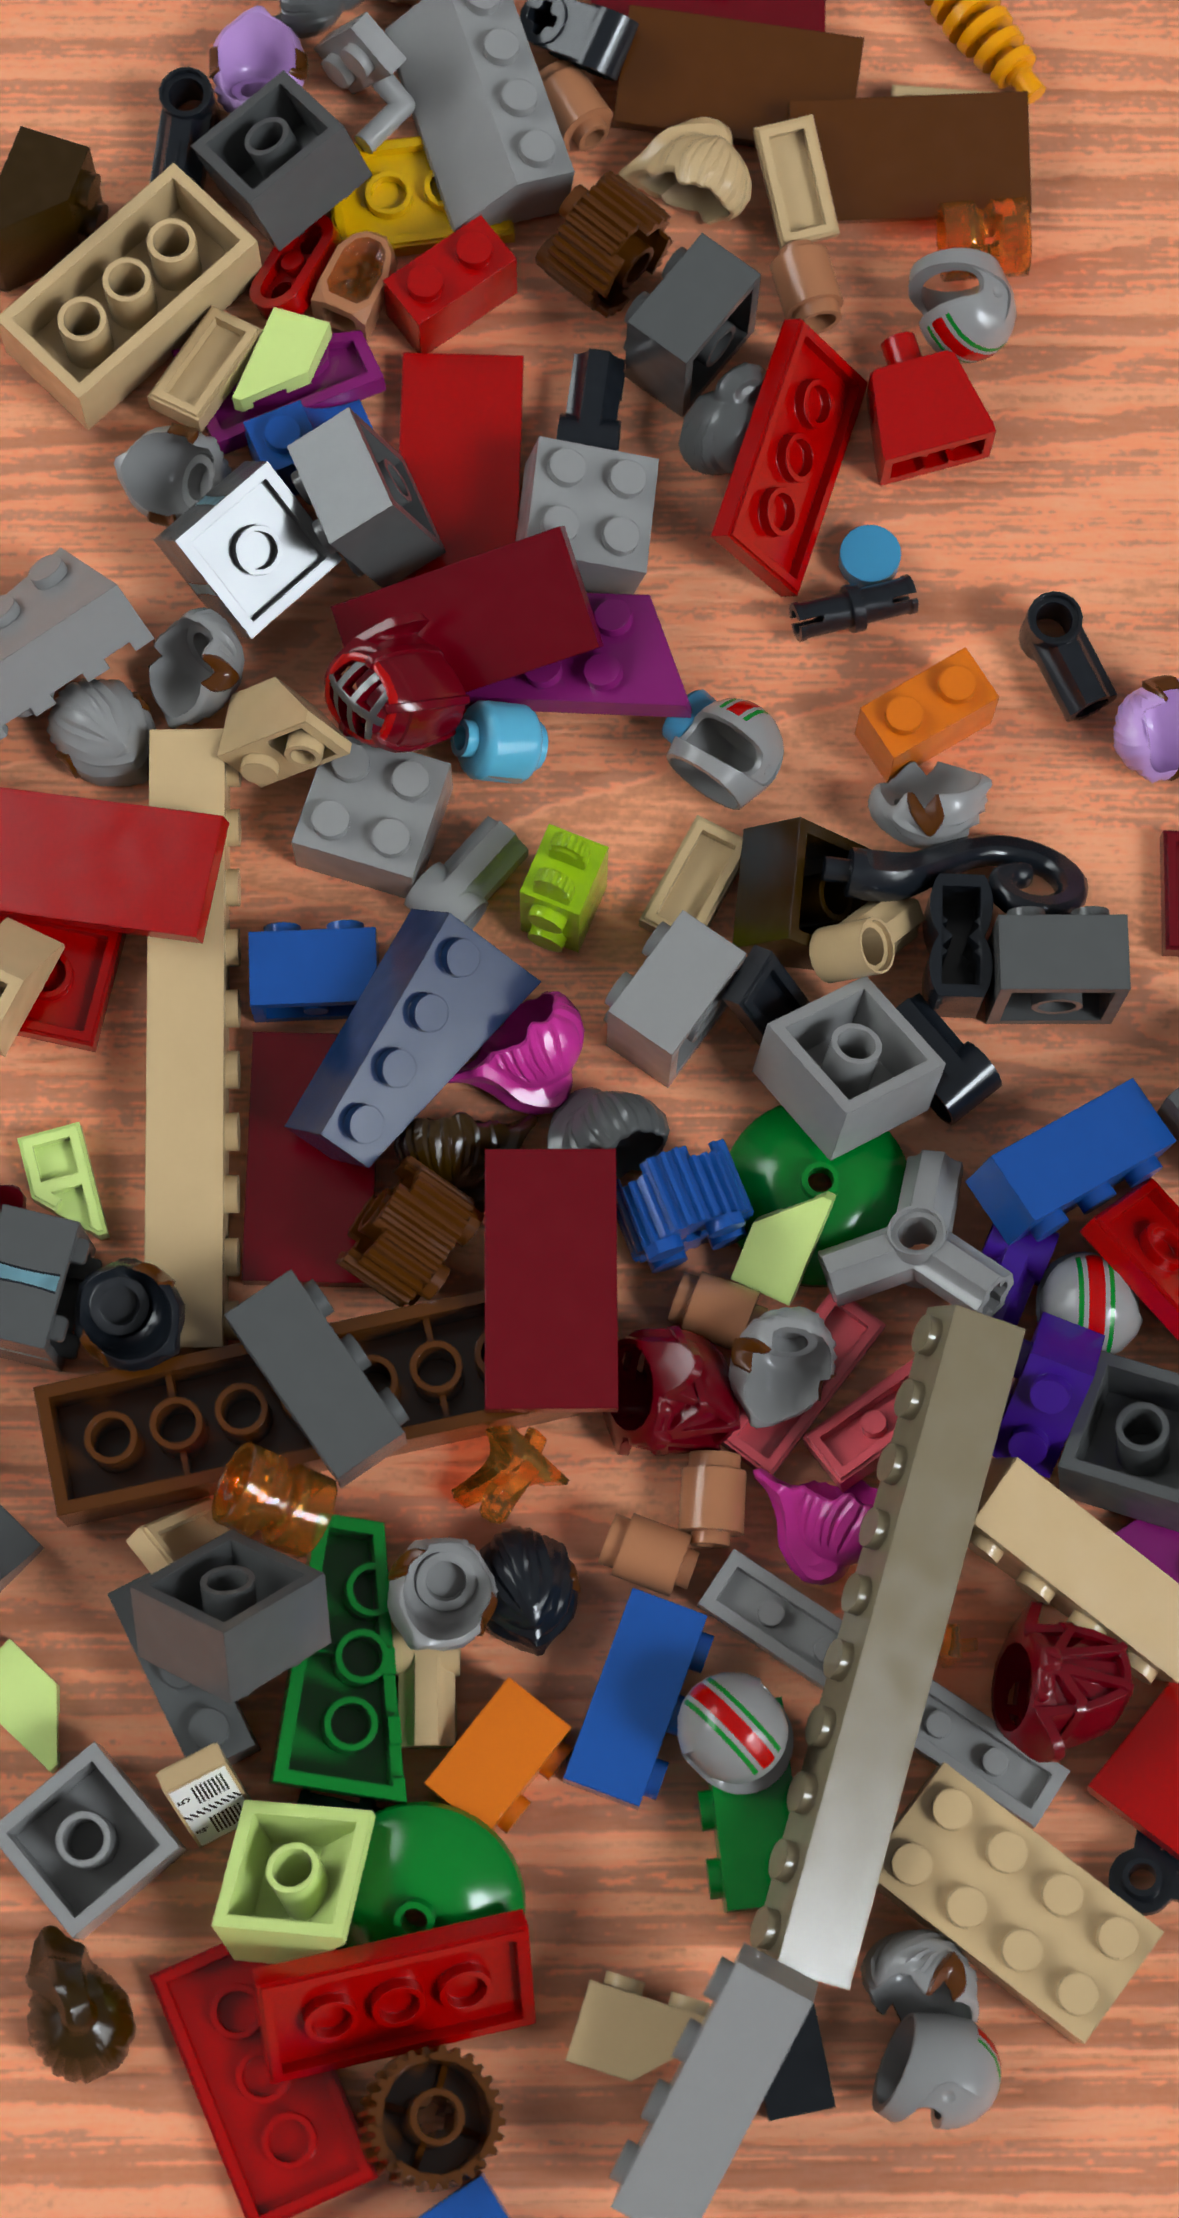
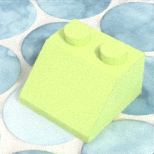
[211,1799,376,1964]

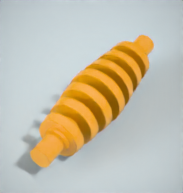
[923,0,1046,104]

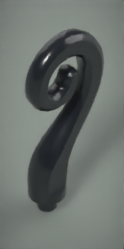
[821,834,1088,915]

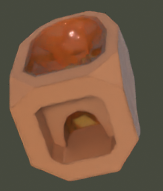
[311,231,398,340]

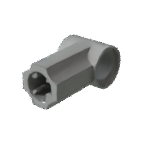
[404,816,528,929]

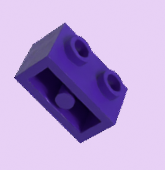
[992,1311,1105,1479]

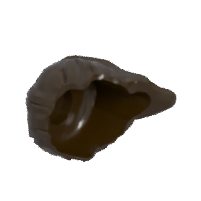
[394,1112,539,1213]
[25,1925,136,2084]

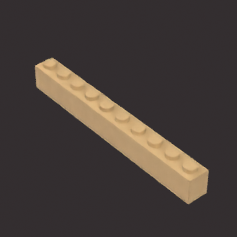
[144,728,242,1357]

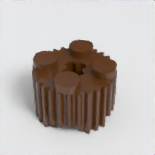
[535,171,673,318]
[335,1155,484,1307]
[357,2045,506,2193]

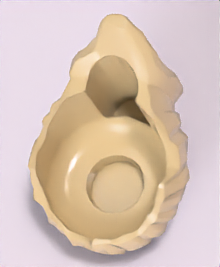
[617,116,752,225]

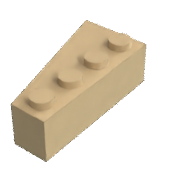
[968,1457,1179,1685]

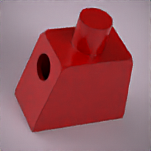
[866,331,996,486]

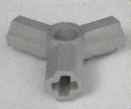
[818,1150,1014,1317]

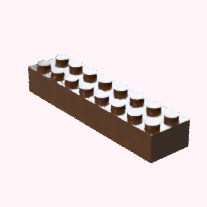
[33,1290,579,1527]

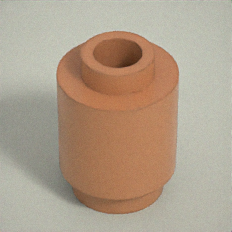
[539,60,613,151]
[770,239,844,334]
[668,1271,768,1350]
[678,1450,747,1548]
[598,1513,700,1597]

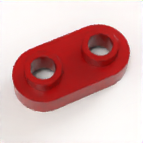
[250,215,343,320]

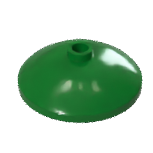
[730,1105,907,1288]
[336,1801,526,1950]

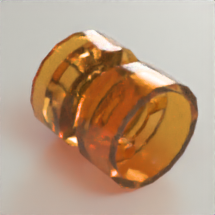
[936,197,1032,282]
[211,1441,338,1559]

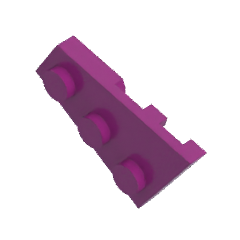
[171,330,386,455]

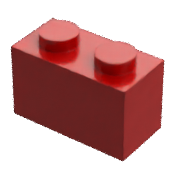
[383,215,518,353]

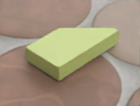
[232,307,332,412]
[17,1122,110,1240]
[730,1191,837,1306]
[0,1639,60,1773]

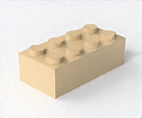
[0,163,262,430]
[877,1762,1164,2044]

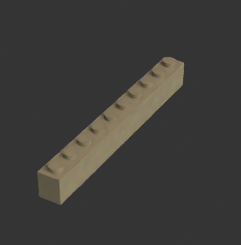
[750,1304,1026,1990]

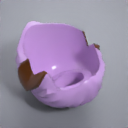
[208,5,308,113]
[1113,675,1179,783]

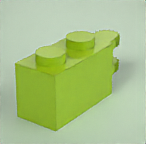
[519,824,609,953]

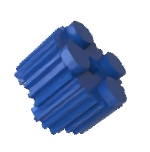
[616,1139,754,1274]

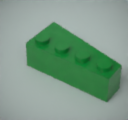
[269,1512,407,1804]

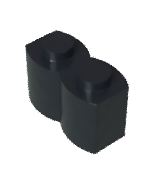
[922,873,993,1018]

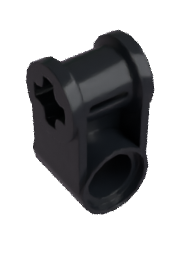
[519,0,639,82]

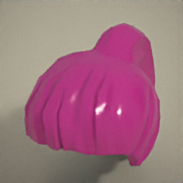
[448,991,585,1115]
[753,1468,878,1585]

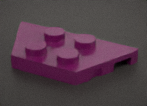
[465,593,692,718]

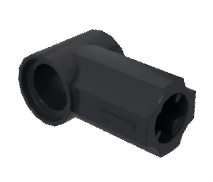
[150,67,220,190]
[556,349,625,451]
[1019,591,1117,722]
[896,993,1002,1125]

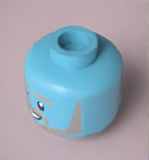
[451,700,548,784]

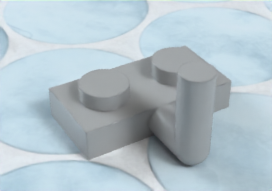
[314,12,415,154]

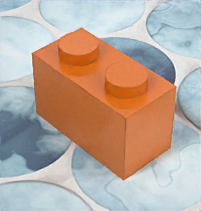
[854,647,1000,783]
[424,1677,573,1834]

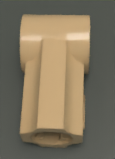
[809,898,925,983]
[393,1624,461,1749]

